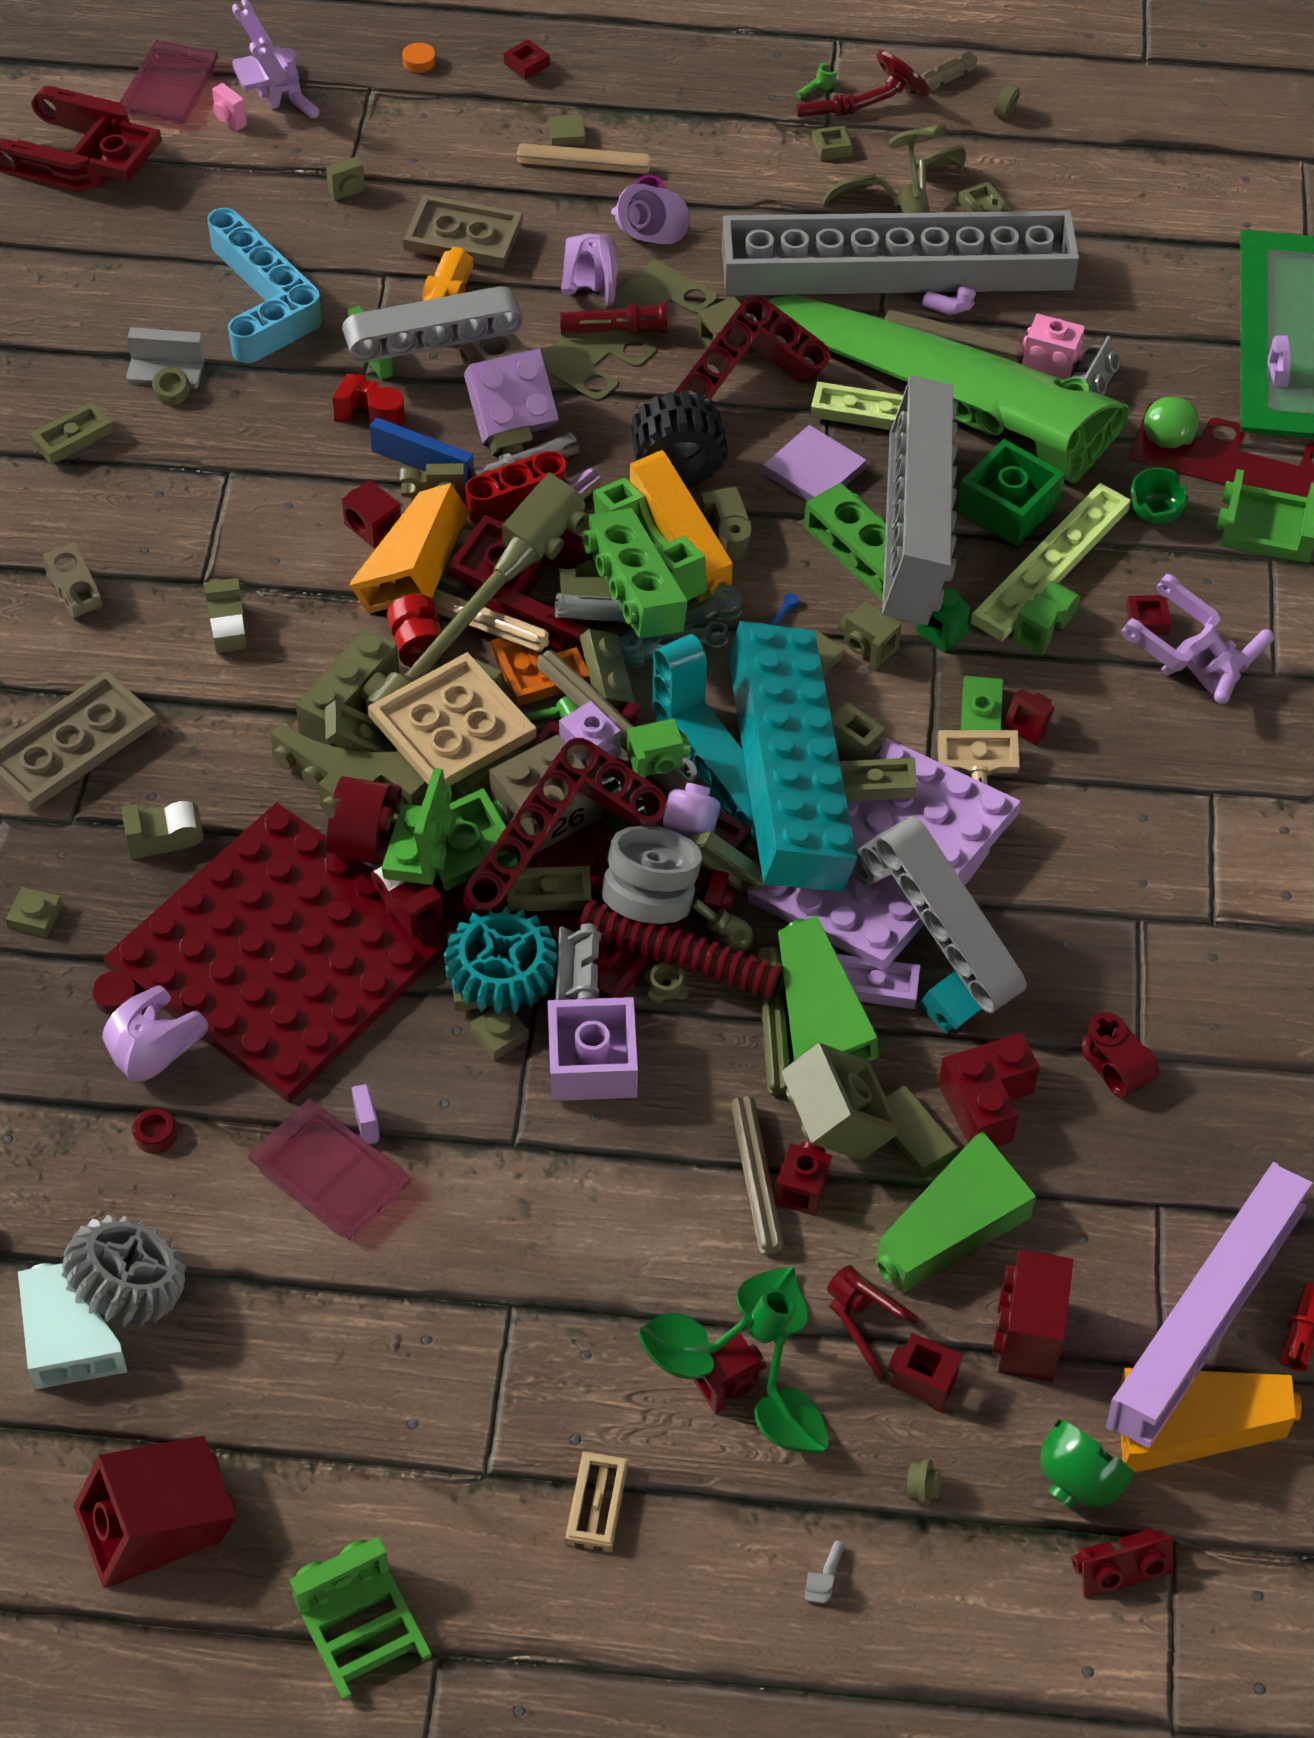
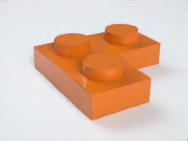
[490,638,591,707]

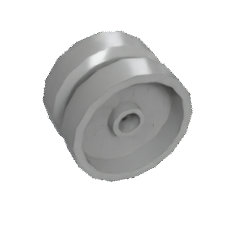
[601,826,702,924]

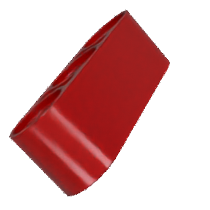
[465,451,567,524]

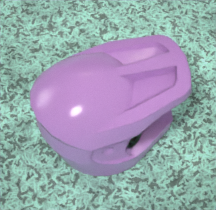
[561,233,619,308]
[102,985,208,1082]

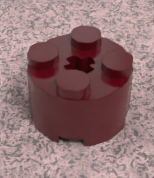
[326,776,402,865]

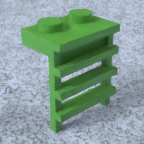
[289,1536,432,1701]

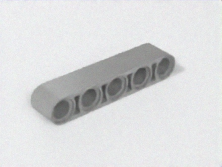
[342,286,523,362]

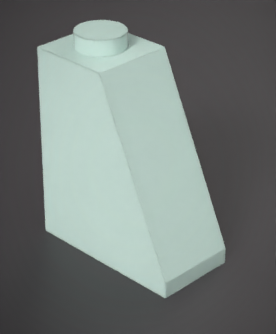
[18,1263,127,1390]

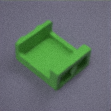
[1216,469,1314,564]

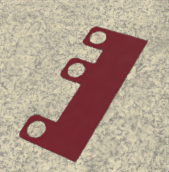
[1128,402,1314,497]

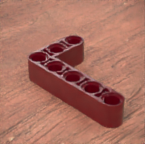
[673,295,830,399]
[463,738,667,916]

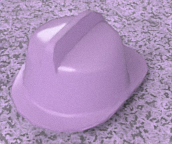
[611,184,690,245]

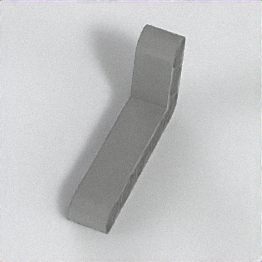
[851,816,1027,1013]

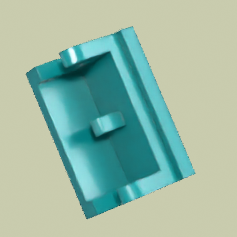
[918,971,982,1034]

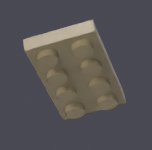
[0,670,158,811]

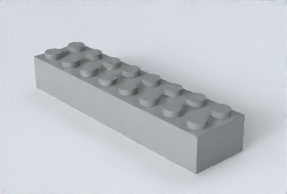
[882,375,958,625]

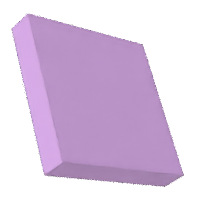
[763,425,867,501]

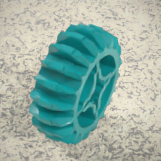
[444,905,558,1015]

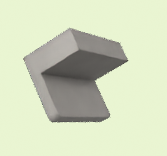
[126,327,205,389]

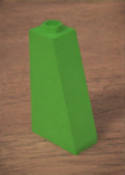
[778,915,879,1061]
[875,1131,1036,1294]

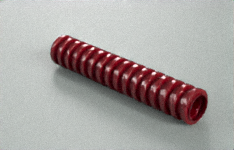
[579,899,783,1000]

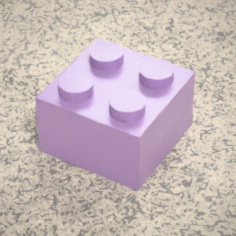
[464,348,559,444]
[548,997,638,1101]

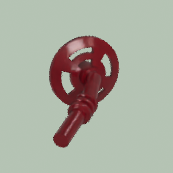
[795,50,931,117]

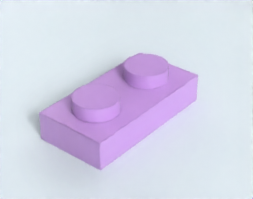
[837,954,920,1009]

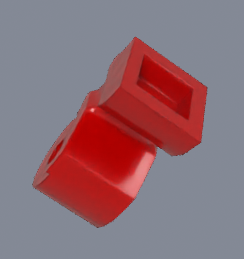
[332,373,405,426]

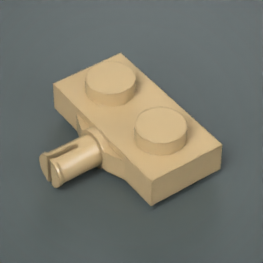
[937,730,1020,785]

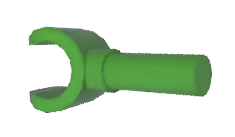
[796,63,837,99]
[525,696,579,722]

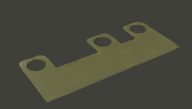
[542,258,716,400]

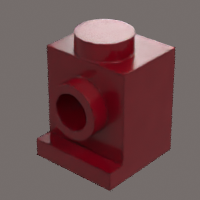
[774,1141,833,1216]
[693,1333,766,1414]
[887,1333,963,1413]

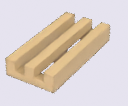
[565,1451,629,1553]

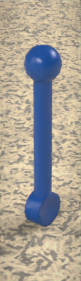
[769,593,799,626]

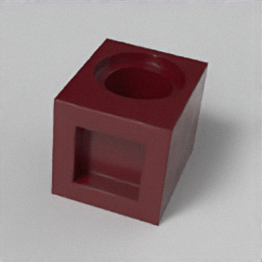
[342,480,401,548]

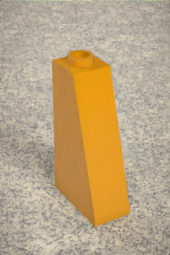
[630,450,733,603]
[349,483,469,614]
[1118,1368,1302,1473]

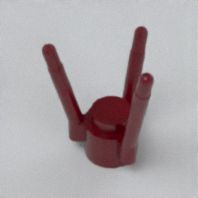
[827,1265,919,1379]

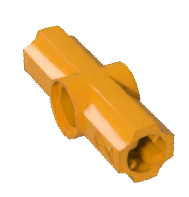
[422,247,474,301]

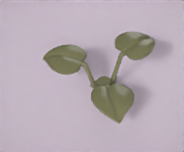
[823,125,966,213]

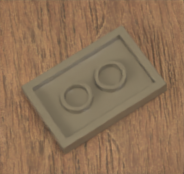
[403,194,523,269]

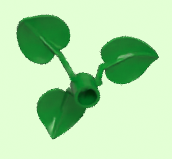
[638,1267,829,1454]

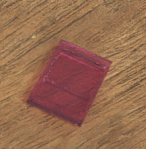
[119,40,218,124]
[248,1098,411,1241]

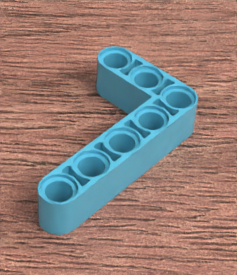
[208,208,322,363]

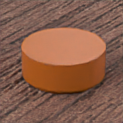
[402,43,435,73]

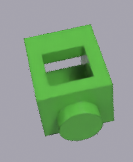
[627,718,691,779]

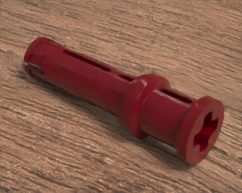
[560,301,668,335]

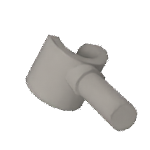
[804,1541,845,1603]

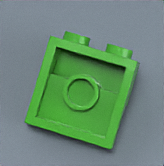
[436,788,518,891]

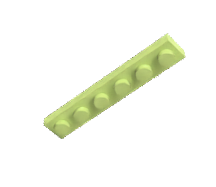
[971,483,1131,642]

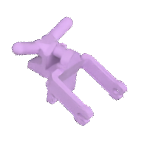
[232,0,320,119]
[1121,574,1274,704]

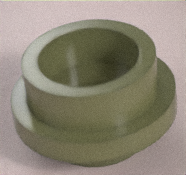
[907,1459,942,1507]

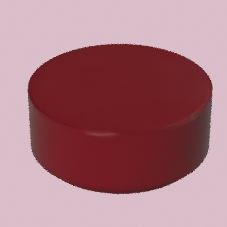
[92,971,137,1014]
[132,1108,178,1154]

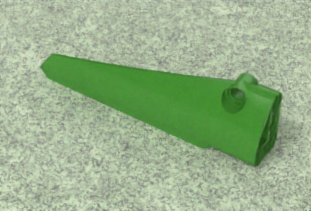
[768,294,1129,483]

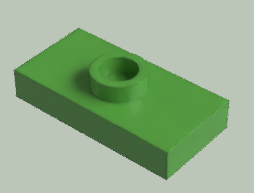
[960,676,1003,730]

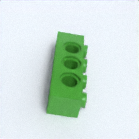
[804,482,886,602]
[583,508,688,639]

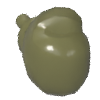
[691,899,754,953]

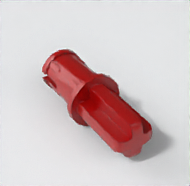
[1279,1281,1314,1371]

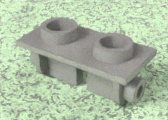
[1072,336,1120,395]
[556,923,601,1000]

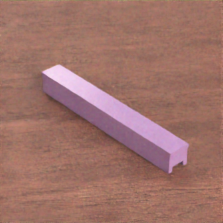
[1106,1162,1313,1448]

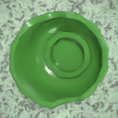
[1144,396,1199,448]

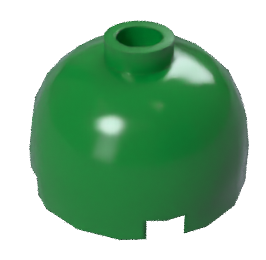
[1039,1419,1136,1509]

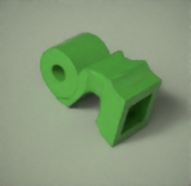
[1012,581,1080,656]

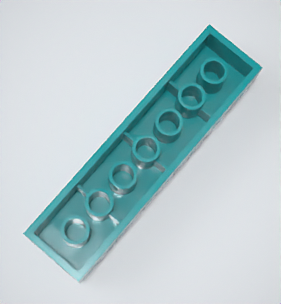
[728,621,857,892]

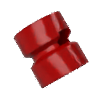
[387,594,448,667]

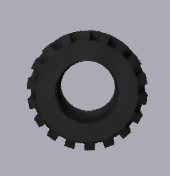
[630,391,728,486]

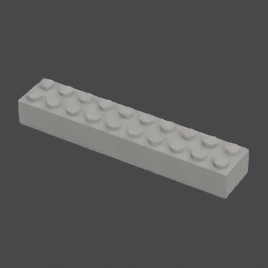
[722,211,1079,296]

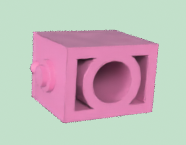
[1022,314,1085,379]

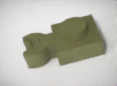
[400,463,465,500]

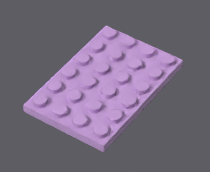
[747,738,1021,971]

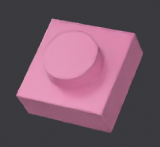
[212,83,247,131]

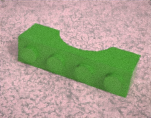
[593,477,707,600]

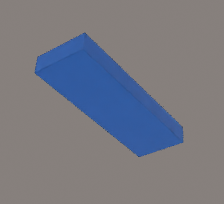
[369,418,474,487]

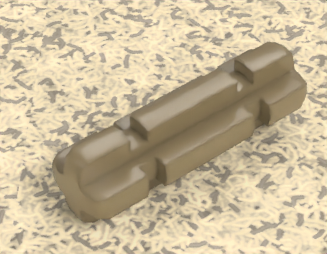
[921,51,978,91]

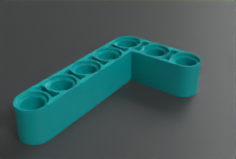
[652,634,756,842]

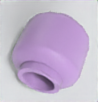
[663,782,721,837]

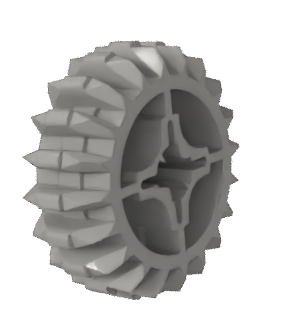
[61,1215,186,1327]

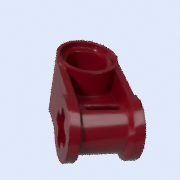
[1081,1012,1159,1098]

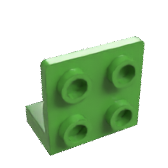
[382,768,456,885]

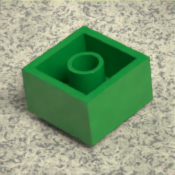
[957,439,1066,547]

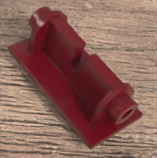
[1071,1528,1174,1598]

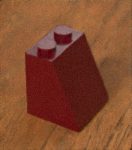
[74,1435,236,1588]

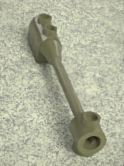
[361,472,587,710]

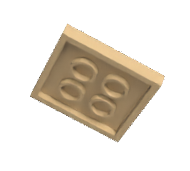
[368,652,536,786]

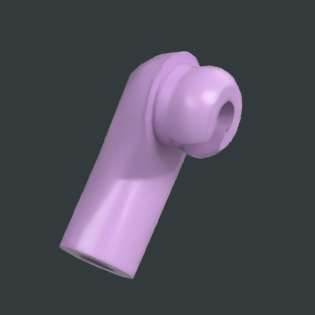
[922,286,976,316]

